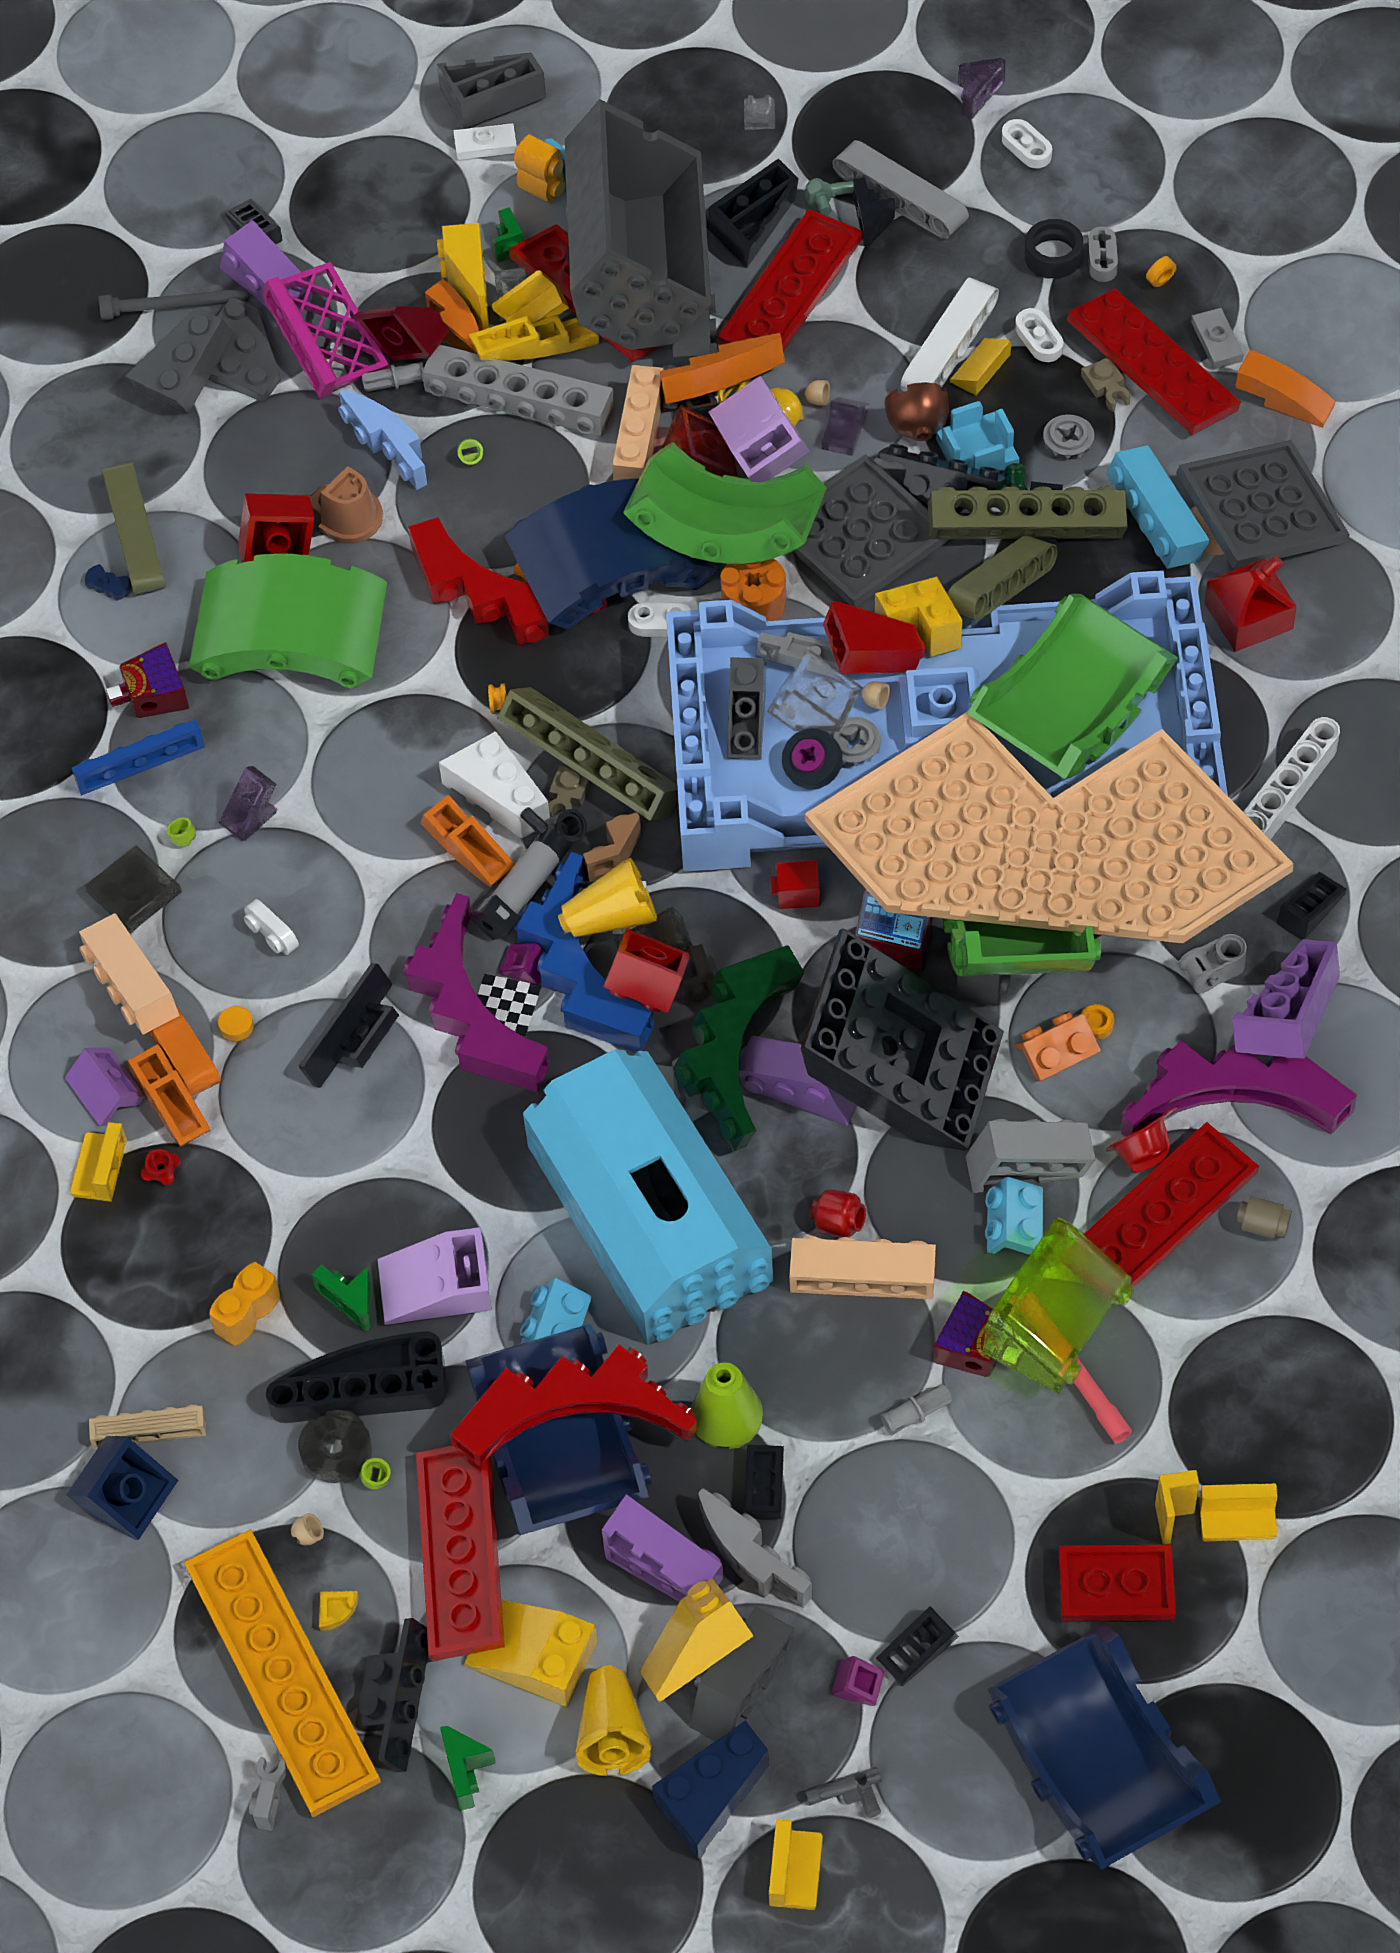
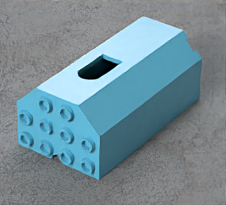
[523,1049,773,1345]

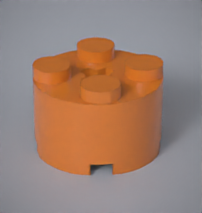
[720,558,787,621]

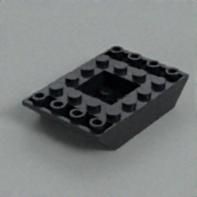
[800,928,1004,1151]

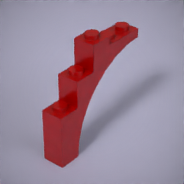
[408,517,607,645]
[450,1344,697,1467]

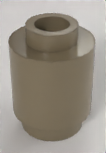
[1236,1196,1292,1239]

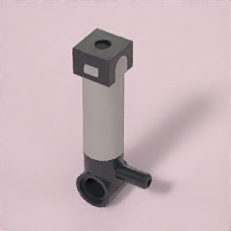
[469,807,587,940]

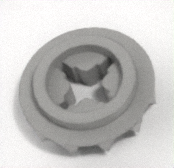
[1043,415,1094,460]
[828,717,881,766]

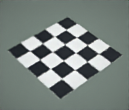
[477,974,542,1037]

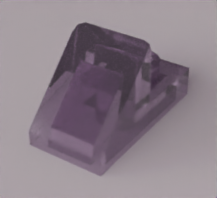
[958,58,1006,119]
[822,397,869,456]
[218,766,278,841]

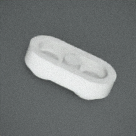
[1002,119,1052,168]
[1015,308,1063,362]
[628,603,691,637]
[244,899,299,955]

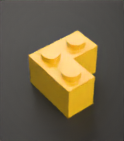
[875,577,962,657]

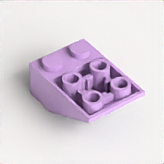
[709,376,811,482]
[378,1227,492,1325]

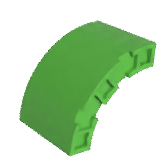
[623,442,827,564]
[189,554,387,690]
[967,593,1178,780]
[942,918,1101,977]

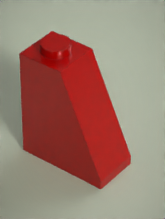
[823,601,925,674]

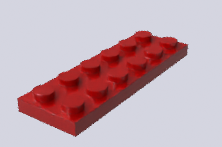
[718,209,863,352]
[509,224,663,362]
[1067,288,1241,435]
[1060,1122,1259,1308]
[416,1445,505,1662]

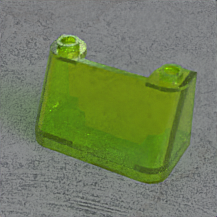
[982,1217,1134,1395]

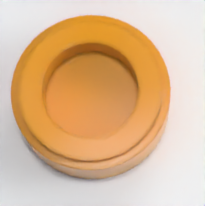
[1146,256,1176,287]
[1081,1004,1114,1040]
[218,1006,254,1042]

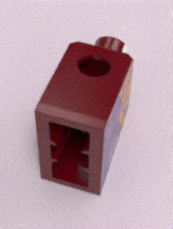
[106,642,189,718]
[933,1291,1025,1377]

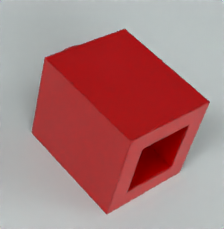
[770,860,820,909]

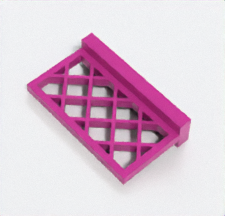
[262,262,389,399]

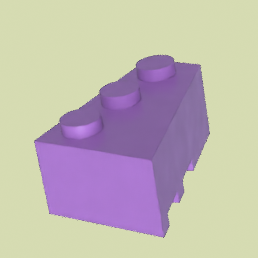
[220,220,313,312]
[602,1494,723,1602]

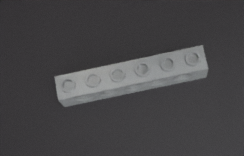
[422,344,614,436]

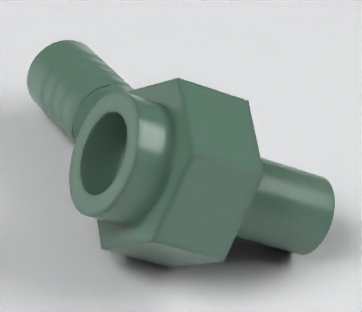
[804,178,853,216]

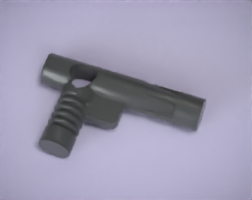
[804,1767,882,1818]

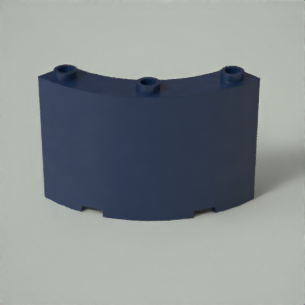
[504,479,719,630]
[465,1324,652,1535]
[988,1625,1221,1870]

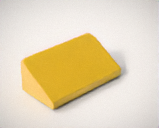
[950,338,1011,396]

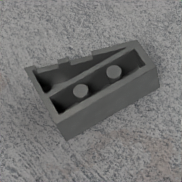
[437,52,546,129]

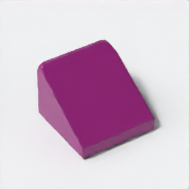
[499,943,545,984]
[831,1656,885,1706]

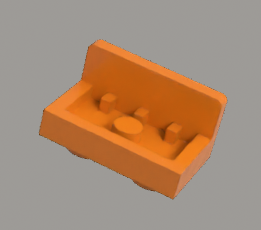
[1014,1011,1101,1081]

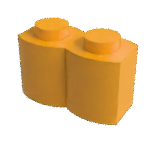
[514,134,565,204]
[209,1262,280,1346]

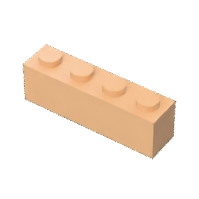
[612,365,664,481]
[79,913,180,1035]
[789,1236,936,1299]

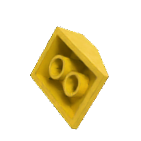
[437,223,489,331]
[639,1578,753,1702]
[464,1600,598,1707]

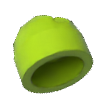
[457,438,483,465]
[166,817,196,847]
[360,1458,391,1490]

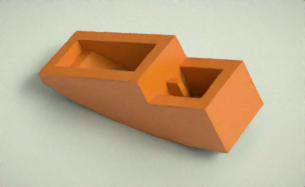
[425,279,479,354]
[1236,349,1336,428]
[420,795,515,887]
[128,1044,211,1147]

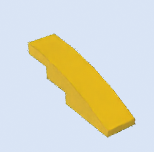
[469,315,599,361]

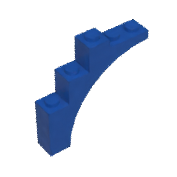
[514,852,655,1053]

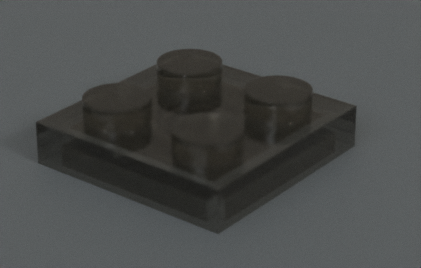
[85,845,182,933]

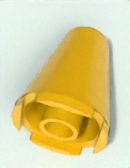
[558,858,657,937]
[575,1665,652,1776]

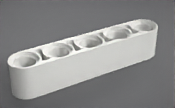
[900,277,999,392]
[1244,717,1340,840]

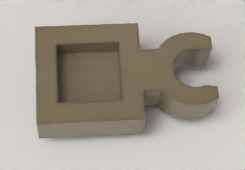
[1081,358,1130,412]
[548,765,591,816]

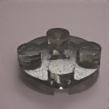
[298,1410,372,1483]

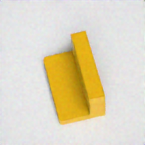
[491,270,569,323]
[70,1122,127,1202]
[1155,1470,1199,1545]
[1199,1483,1277,1541]
[769,1819,823,1910]

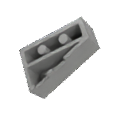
[965,1119,1096,1193]

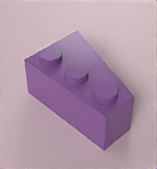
[739,1036,857,1126]

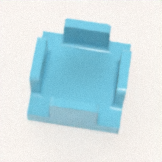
[936,401,1019,473]

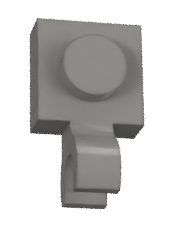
[249,1757,287,1831]

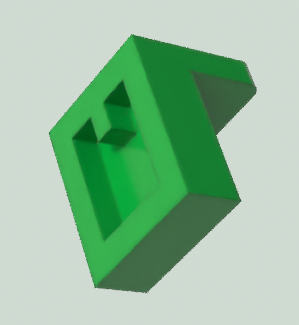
[492,207,524,262]

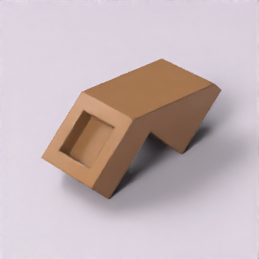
[583,812,641,882]

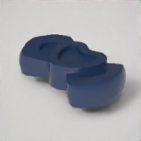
[85,564,131,600]

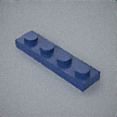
[71,719,205,796]

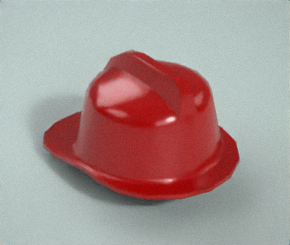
[1106,1106,1178,1173]

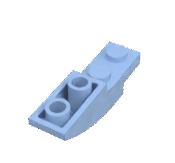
[338,390,427,490]

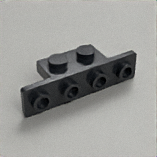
[878,444,1007,512]
[299,963,399,1088]
[355,1618,428,1772]

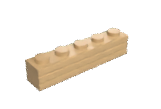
[89,1405,207,1449]

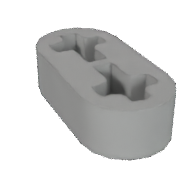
[1087,227,1118,282]

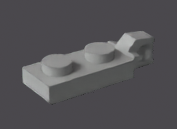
[756,632,843,679]

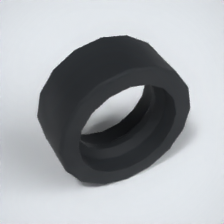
[1024,219,1083,279]

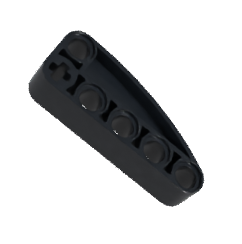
[265,1331,447,1423]

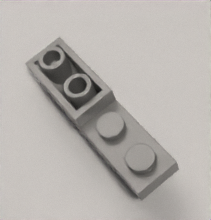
[698,1488,812,1608]

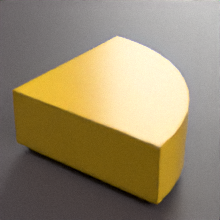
[319,1591,359,1632]

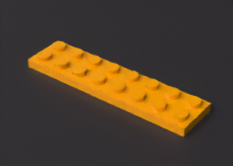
[184,1529,381,1818]

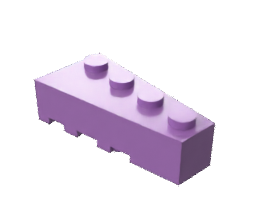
[1232,939,1340,1059]

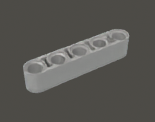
[832,140,969,239]

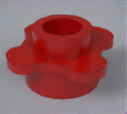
[141,1149,181,1185]

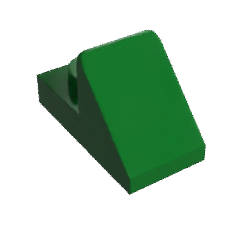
[312,1264,371,1332]
[440,1726,496,1811]

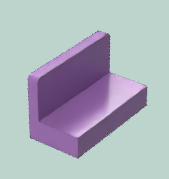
[66,1048,145,1125]

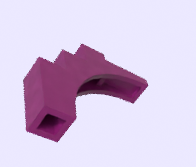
[403,893,550,1093]
[1121,1041,1357,1137]

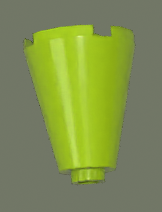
[691,1362,763,1449]

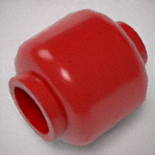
[810,1189,866,1238]

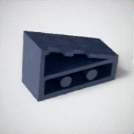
[652,1720,769,1861]

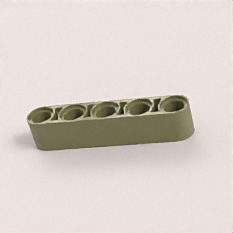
[101,461,166,595]
[947,535,1057,621]

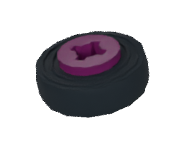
[782,728,843,789]

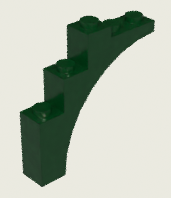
[673,945,805,1151]

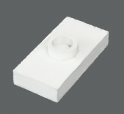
[454,123,517,160]

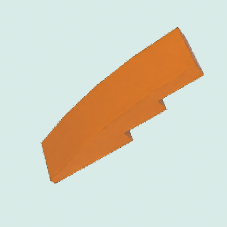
[660,333,785,404]

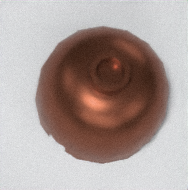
[884,382,949,442]

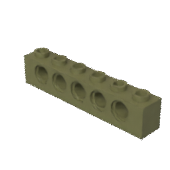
[928,486,1127,539]
[497,687,678,821]

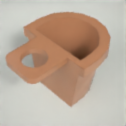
[310,466,383,544]

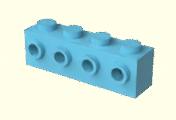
[1106,445,1210,569]

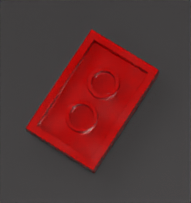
[1059,1545,1176,1622]

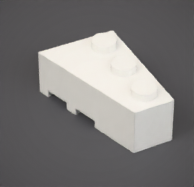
[439,731,550,838]

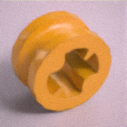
[488,683,506,714]

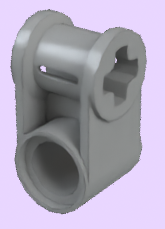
[1178,934,1247,993]

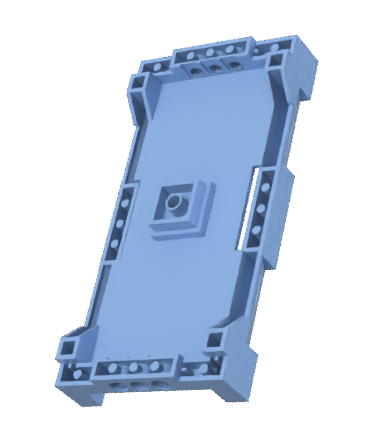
[666,571,1228,872]

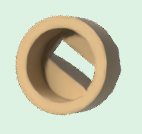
[805,380,830,406]
[862,681,890,710]
[291,1513,324,1546]

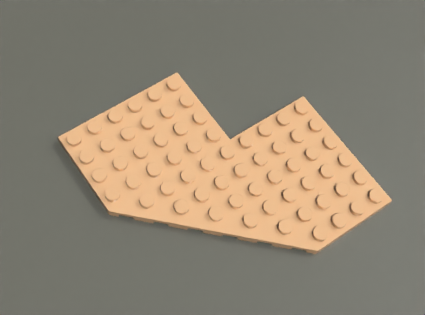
[805,711,1294,943]

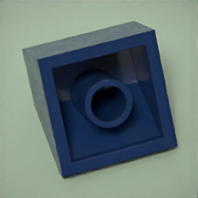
[66,1436,178,1540]

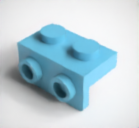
[985,1177,1043,1256]
[520,1278,592,1344]

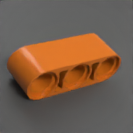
[149,1004,222,1097]

